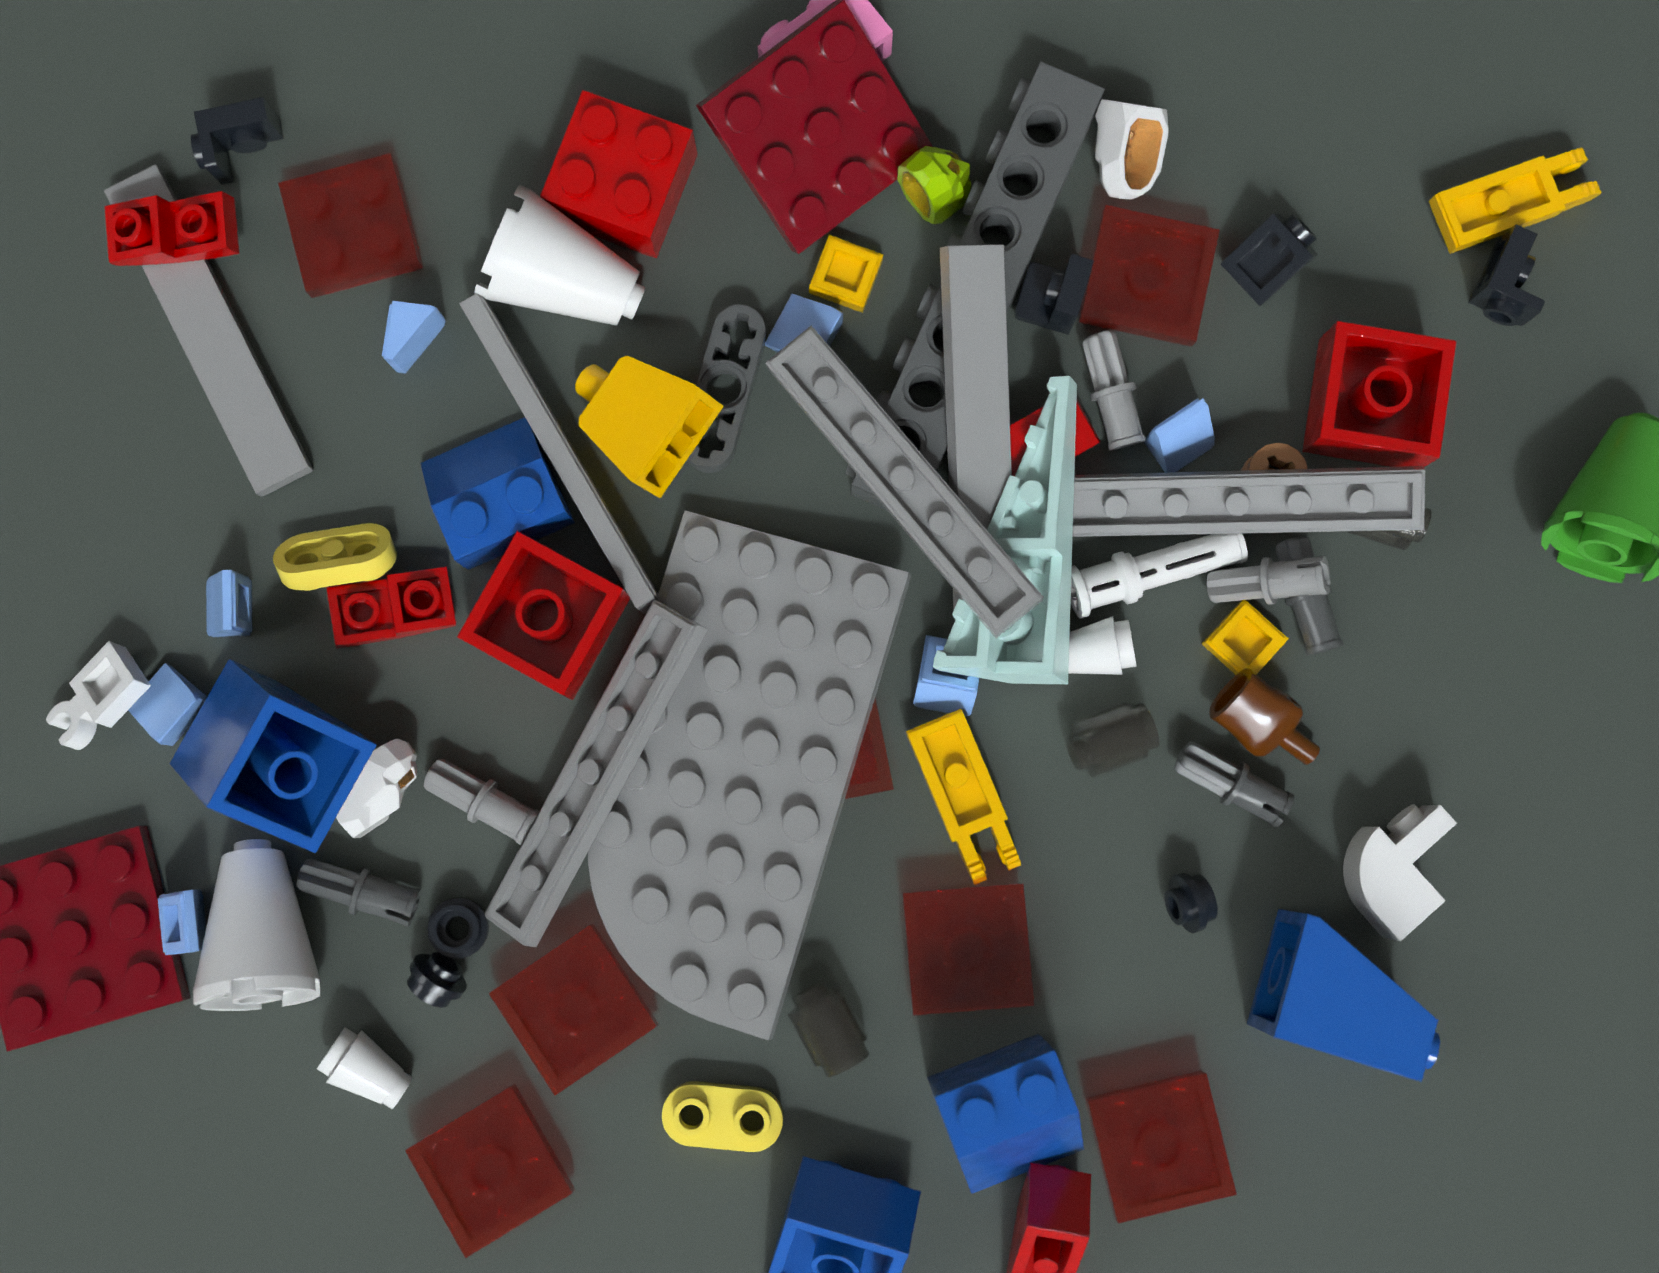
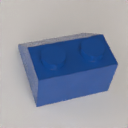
[420,417,575,570]
[768,1156,921,1273]

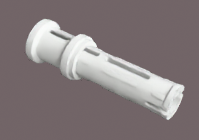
[1071,533,1248,619]

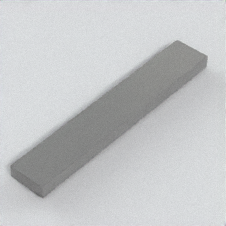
[104,164,314,497]
[940,245,1012,609]
[459,293,660,614]
[765,325,1043,638]
[1073,466,1425,537]
[484,600,708,947]

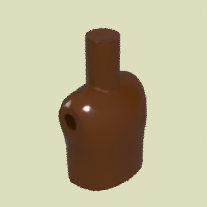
[1209,668,1320,765]

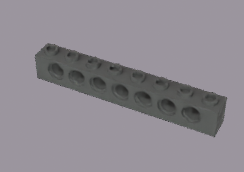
[845,61,1105,511]

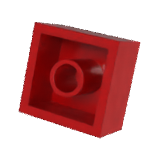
[540,90,698,259]
[1302,321,1456,467]
[457,531,630,700]

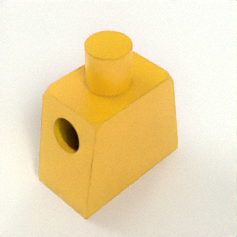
[575,355,724,498]

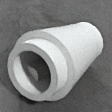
[1068,616,1137,675]
[317,1027,413,1109]

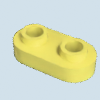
[273,523,397,591]
[662,1081,783,1152]

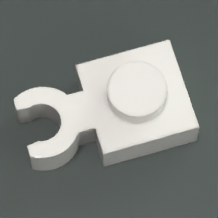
[46,641,151,750]

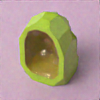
[897,146,971,224]

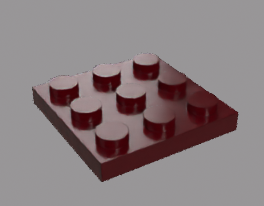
[696,0,933,254]
[0,826,191,1052]

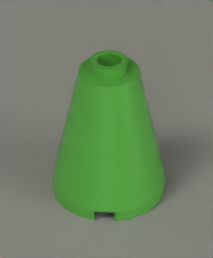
[1541,413,1659,583]

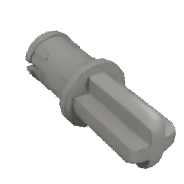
[1082,331,1146,451]
[1207,556,1331,605]
[423,759,539,845]

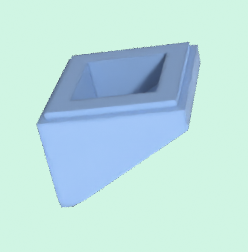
[765,294,843,352]
[382,301,446,373]
[1144,398,1215,473]
[206,570,252,637]
[913,635,979,716]
[128,663,207,746]
[158,889,206,955]

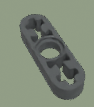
[687,305,766,473]

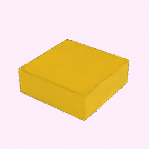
[809,235,883,313]
[1202,600,1288,675]

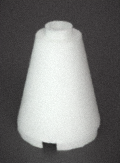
[474,185,646,326]
[193,839,321,1011]

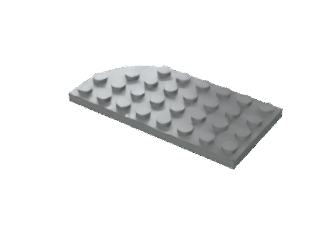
[588,511,912,1041]

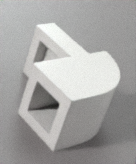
[1343,804,1457,941]

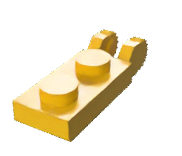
[1429,148,1601,254]
[905,709,1021,885]

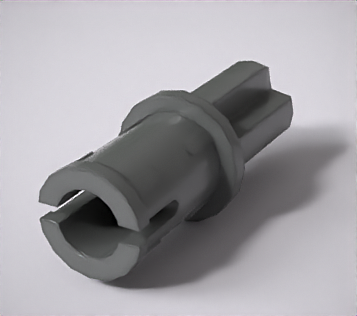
[1275,536,1344,656]
[1174,742,1295,828]
[296,859,421,927]

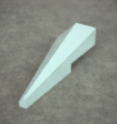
[933,376,1077,684]

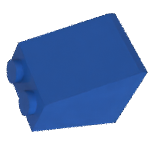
[169,659,376,853]
[1247,909,1440,1082]
[927,1034,1084,1194]

